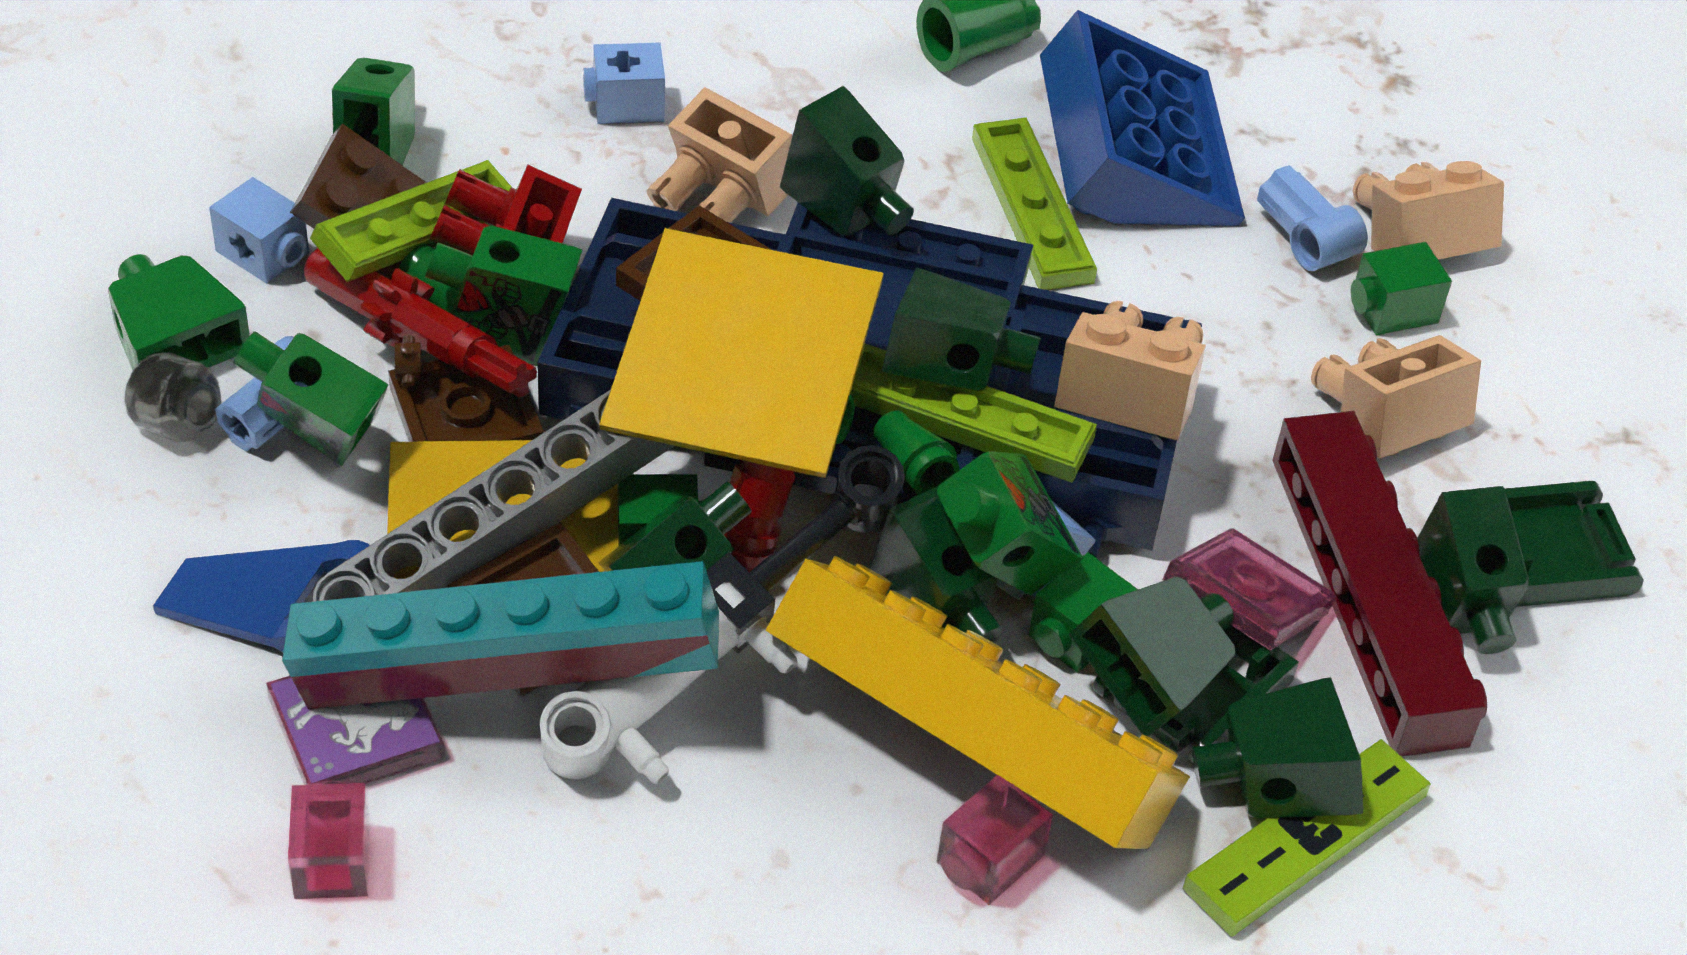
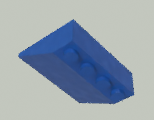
[1040,10,1245,226]

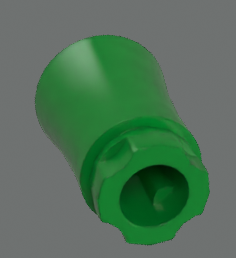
[916,0,1041,72]

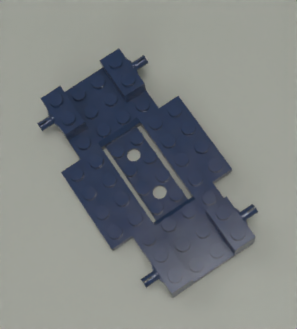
[537,197,1202,559]

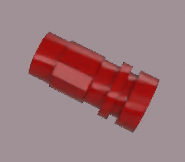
[724,460,795,572]

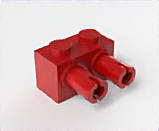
[429,164,582,255]

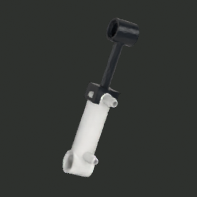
[539,445,905,784]

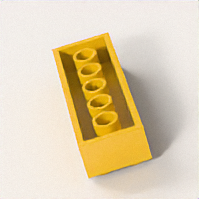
[765,556,1190,849]

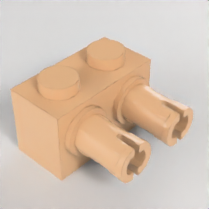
[646,87,792,223]
[1353,161,1504,260]
[1054,301,1206,441]
[1311,335,1481,459]

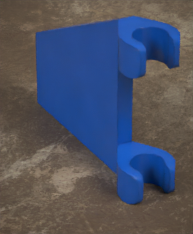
[153,540,370,653]

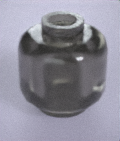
[124,353,222,442]

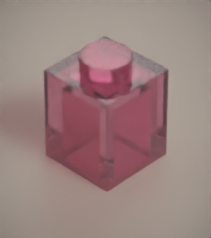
[936,775,1053,905]
[288,781,370,899]

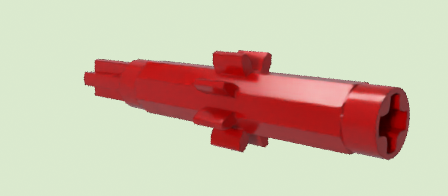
[304,248,537,398]

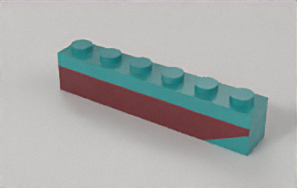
[282,561,719,709]

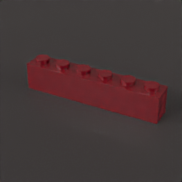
[1272,411,1487,756]

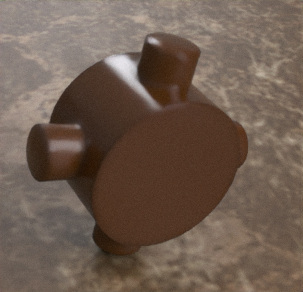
[395,335,422,388]

